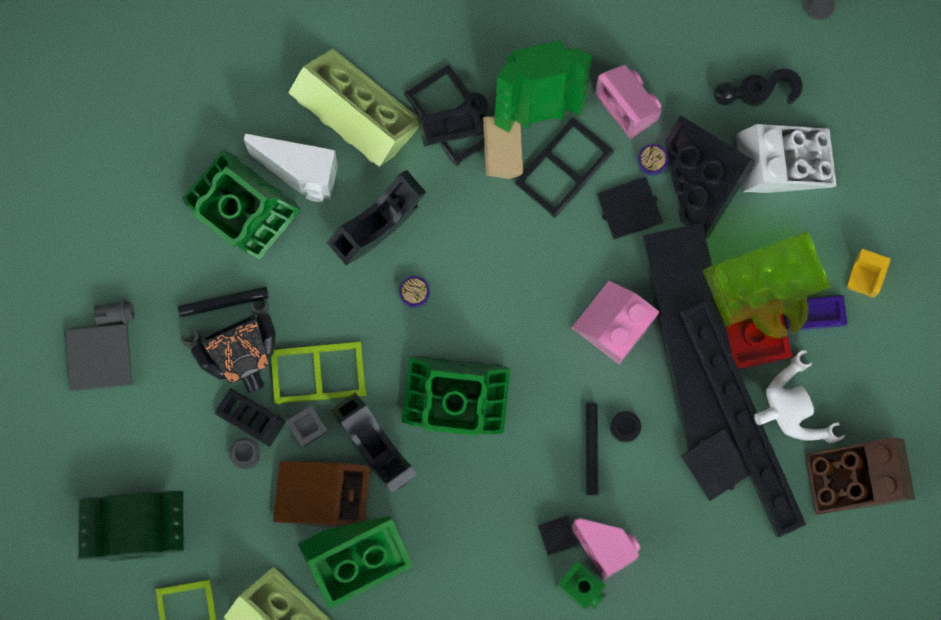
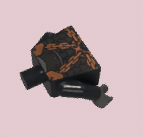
[181,298,276,393]

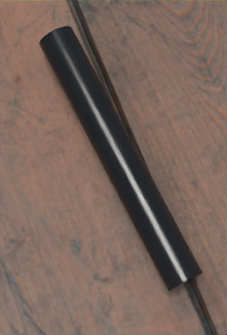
[178,286,269,318]
[585,403,598,496]

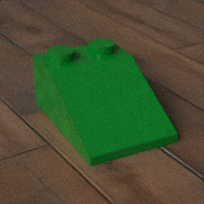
[297,516,413,609]

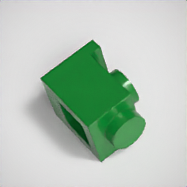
[556,561,606,611]

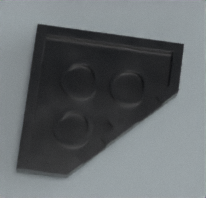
[665,115,755,238]

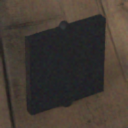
[597,176,663,240]
[681,428,749,501]

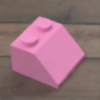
[595,65,661,140]
[572,281,659,365]
[571,518,641,581]

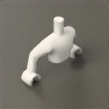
[754,350,845,444]

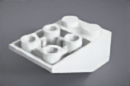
[736,124,837,193]

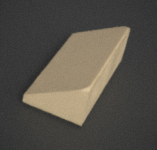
[483,116,523,179]

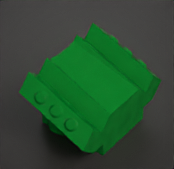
[494,40,592,133]
[182,150,301,260]
[401,356,511,436]

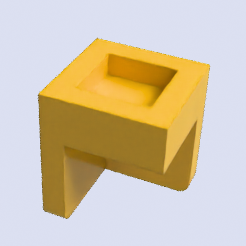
[846,249,891,298]

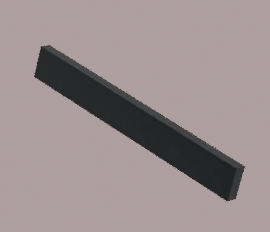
[678,299,806,537]

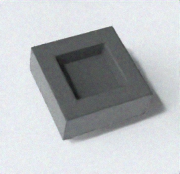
[286,405,328,448]

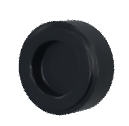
[610,411,641,443]

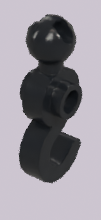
[714,68,803,106]

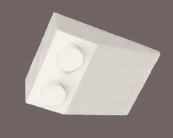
[244,134,338,202]

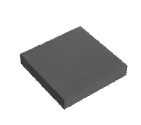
[66,324,132,392]

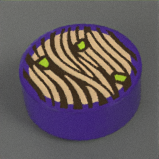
[638,144,668,176]
[399,276,430,308]

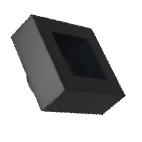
[538,516,577,556]

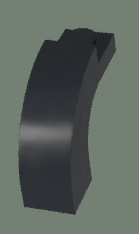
[327,170,426,265]
[331,392,417,493]

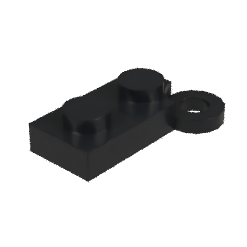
[417,93,488,147]

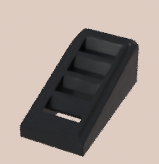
[214,388,285,447]

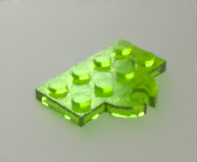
[703,231,831,338]

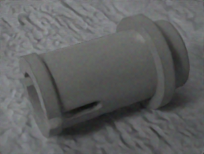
[94,299,134,325]

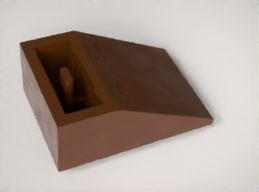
[806,437,915,515]
[273,461,372,528]

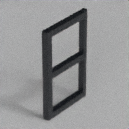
[404,65,486,166]
[515,117,614,218]

